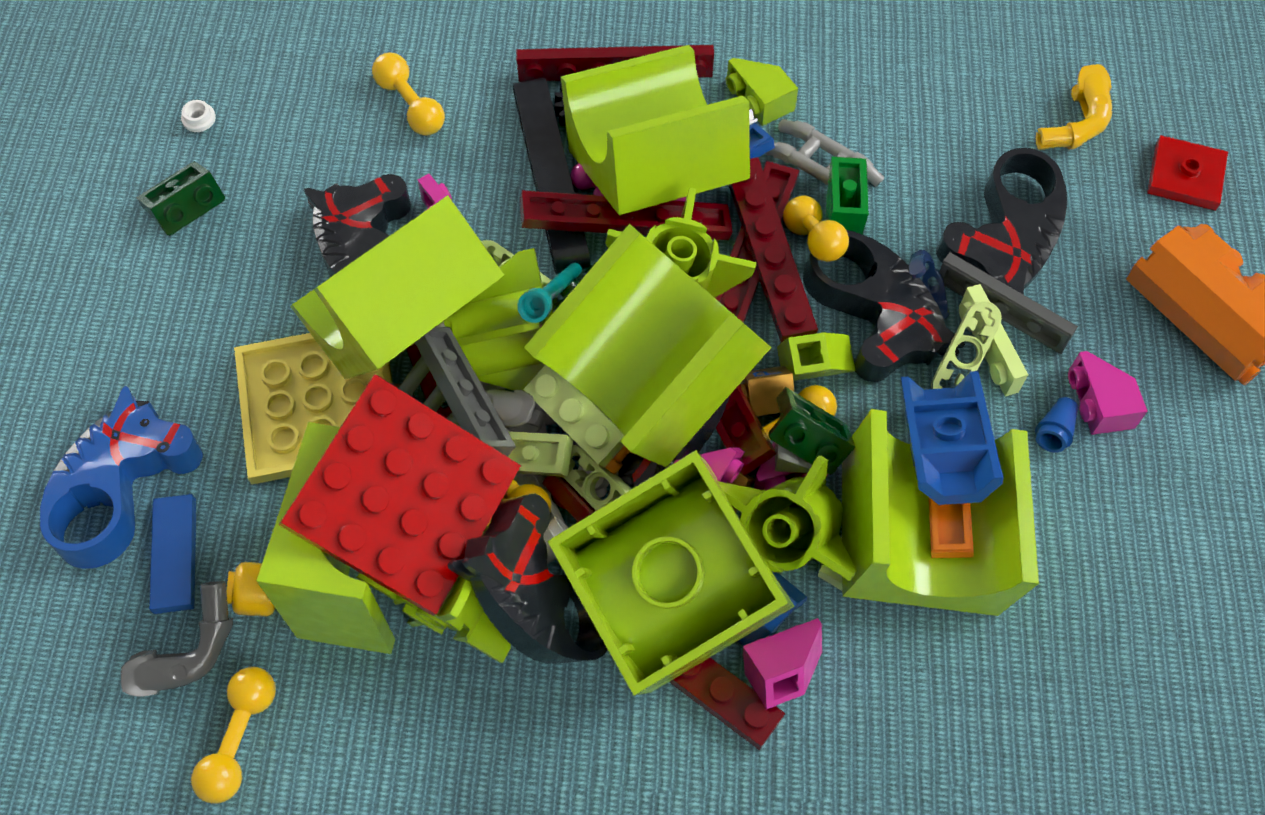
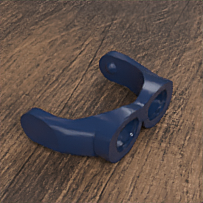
[909,250,950,320]

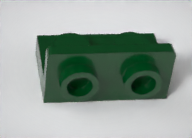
[136,161,226,236]
[768,387,855,475]

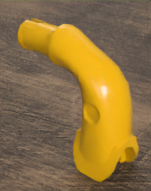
[1036,64,1112,150]

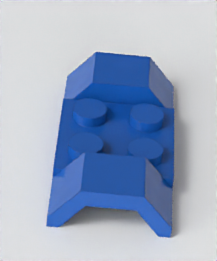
[901,371,1003,505]

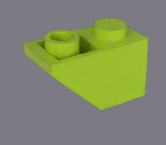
[725,58,798,126]
[777,332,856,381]

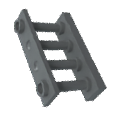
[390,326,516,457]

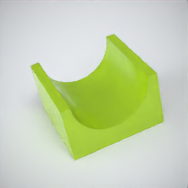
[561,45,750,215]
[290,195,504,379]
[524,224,772,467]
[842,409,1039,616]
[257,422,395,654]
[547,450,795,696]

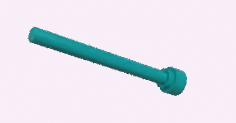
[517,263,582,323]

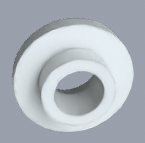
[181,100,216,132]

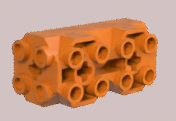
[1126,224,1265,385]

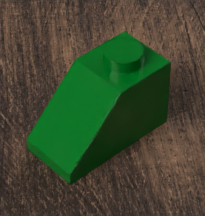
[825,156,869,235]

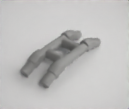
[765,119,885,187]

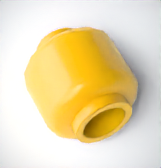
[226,562,275,617]

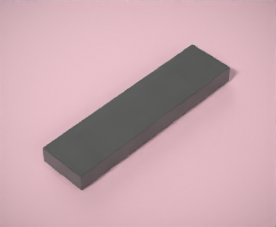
[936,253,1078,354]

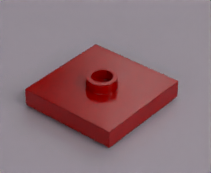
[1147,135,1228,211]

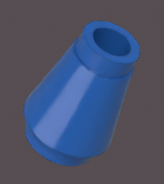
[1035,397,1079,453]

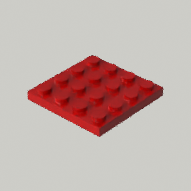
[279,374,521,616]

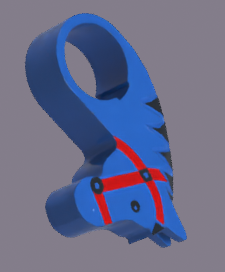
[40,386,203,569]

